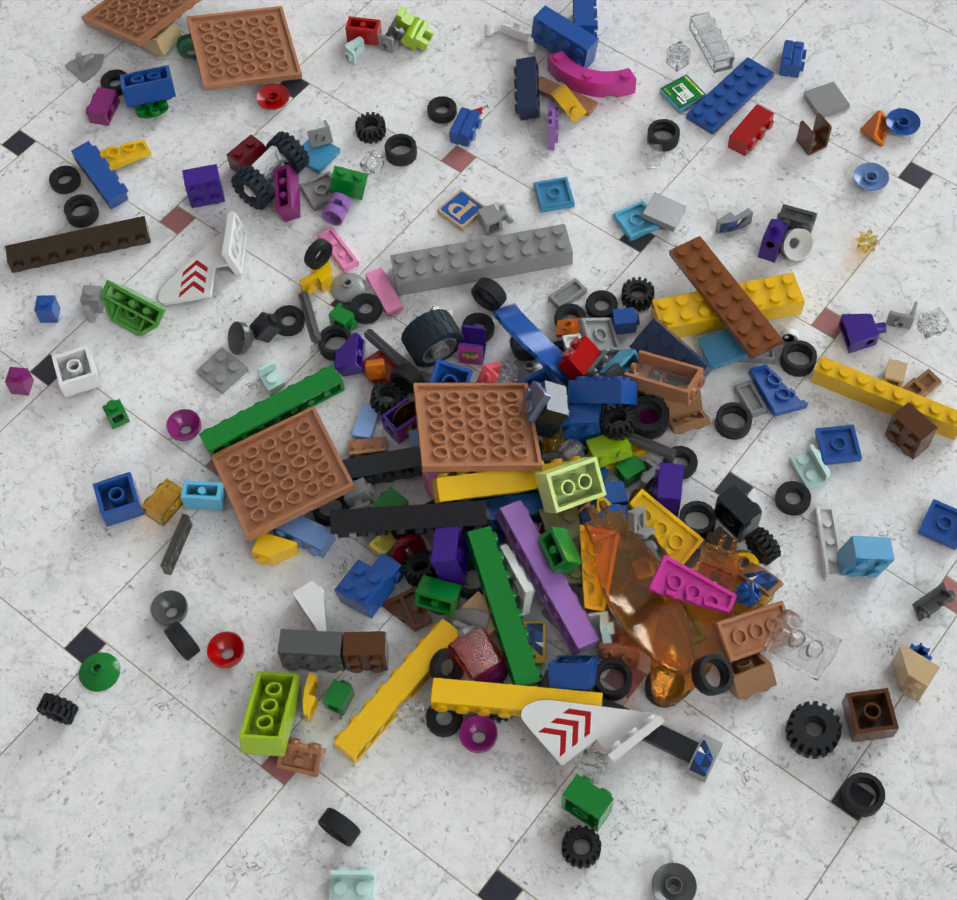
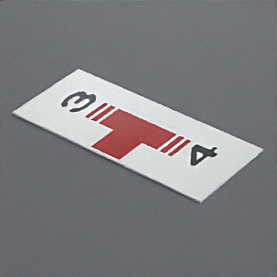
[468,101,495,115]

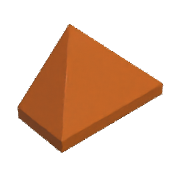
[861,110,888,146]

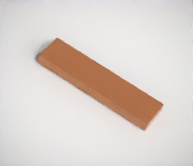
[539,76,598,117]

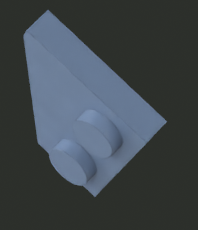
[524,381,551,423]

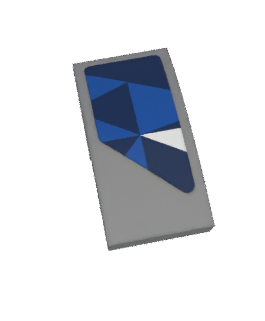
[715,208,753,234]
[685,734,723,783]

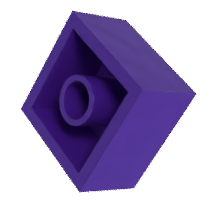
[182,164,225,208]
[653,462,684,518]
[429,526,469,583]

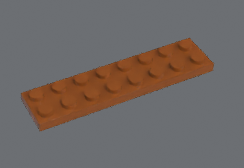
[669,236,783,359]

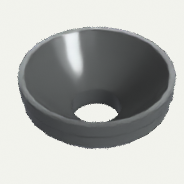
[228,321,254,355]
[151,590,188,626]

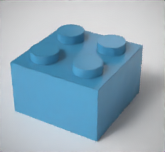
[836,536,895,578]

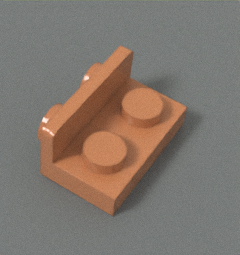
[348,436,388,458]
[597,629,644,667]
[276,737,326,777]

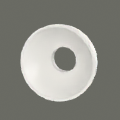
[781,228,814,261]

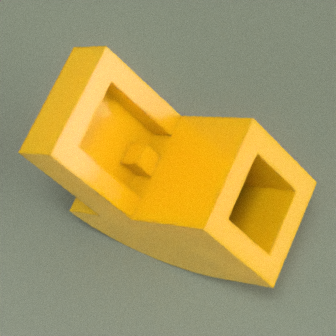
[550,83,587,123]
[299,261,333,294]

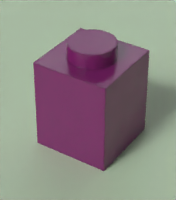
[5,367,34,396]

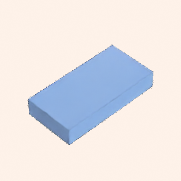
[352,403,380,439]

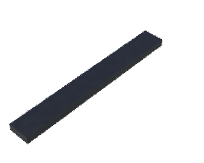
[537,669,699,763]

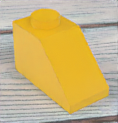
[251,533,300,566]

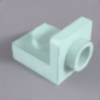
[344,36,365,65]
[257,361,286,395]

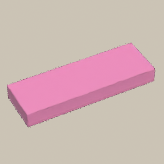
[317,227,359,273]
[365,267,404,316]

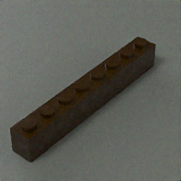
[5,216,151,273]

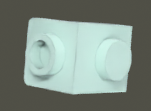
[588,611,615,644]

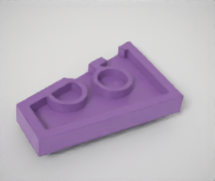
[548,100,559,150]

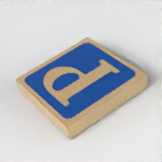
[437,189,484,231]

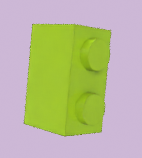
[586,434,632,468]

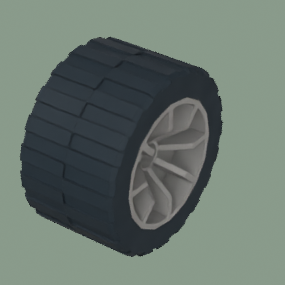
[401,309,464,367]

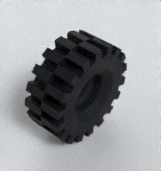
[785,701,842,759]

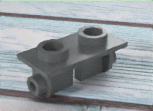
[912,583,956,621]

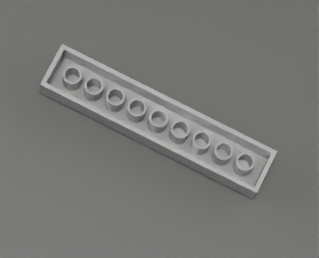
[390,224,573,296]

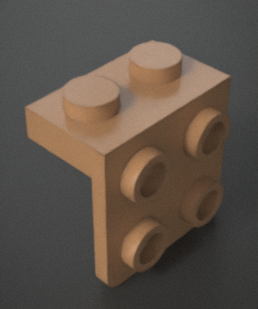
[663,384,710,434]

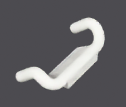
[484,21,537,53]

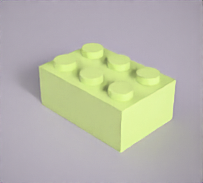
[534,457,607,513]

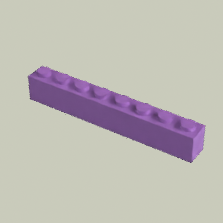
[495,500,599,656]

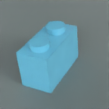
[181,480,226,511]

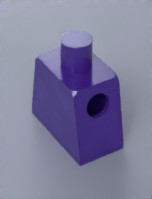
[758,219,788,263]
[839,314,887,353]

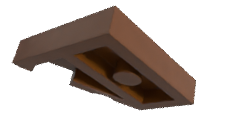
[382,586,433,631]

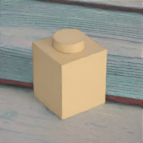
[883,359,908,388]

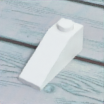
[292,580,328,631]

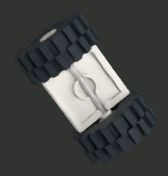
[231,131,310,210]

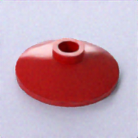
[256,84,290,110]

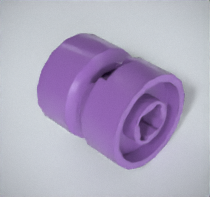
[322,192,352,226]

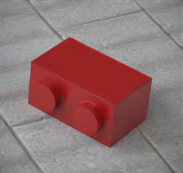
[345,16,382,46]
[558,335,601,380]

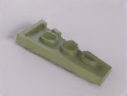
[538,507,582,586]

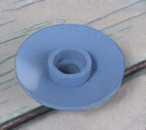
[854,163,889,191]

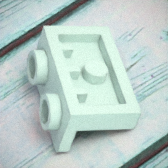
[789,444,830,490]
[329,867,375,900]

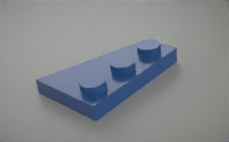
[748,364,808,417]

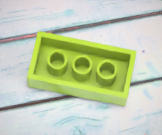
[239,671,301,756]

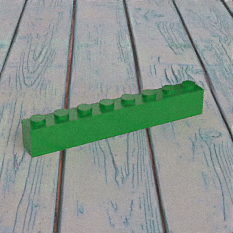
[199,365,345,457]
[466,526,542,686]

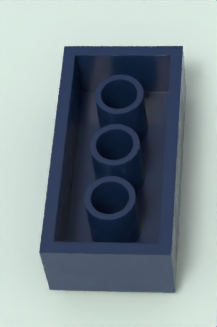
[629,318,713,387]

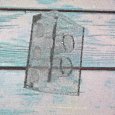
[763,609,842,681]

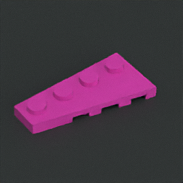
[647,554,737,615]

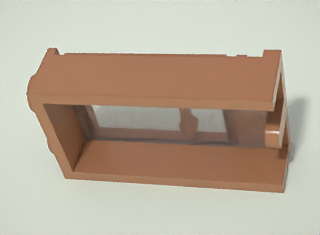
[624,350,705,407]

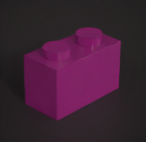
[86,87,120,126]

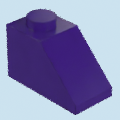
[334,332,365,377]

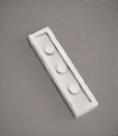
[814,506,846,581]

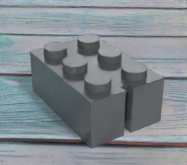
[277,629,345,673]

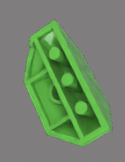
[100,280,166,336]

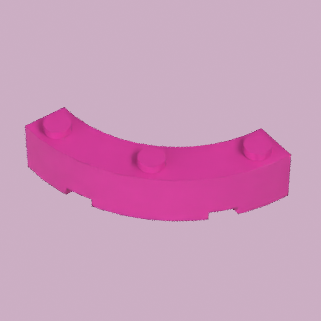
[547,51,637,98]

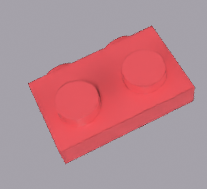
[476,362,503,383]

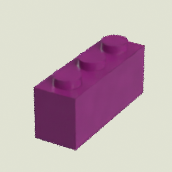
[274,164,301,222]

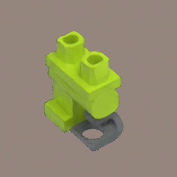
[386,5,435,51]

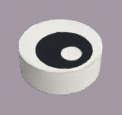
[780,328,799,345]

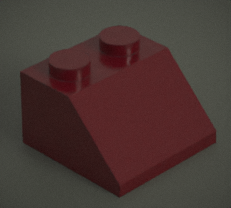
[226,135,267,173]

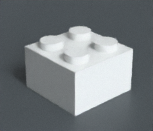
[52,345,101,397]

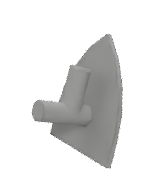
[65,52,104,83]
[448,608,490,652]

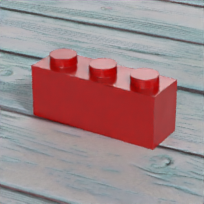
[728,104,774,156]

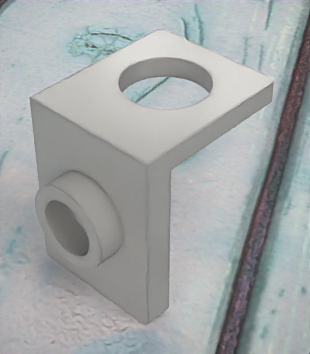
[307,120,333,148]
[886,301,918,329]

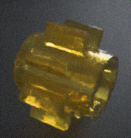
[855,230,879,253]
[542,433,566,454]

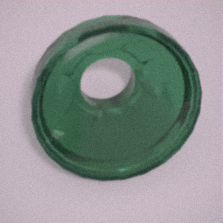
[176,34,196,60]

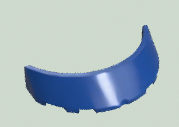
[493,303,571,387]

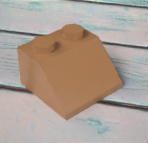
[729,653,777,700]

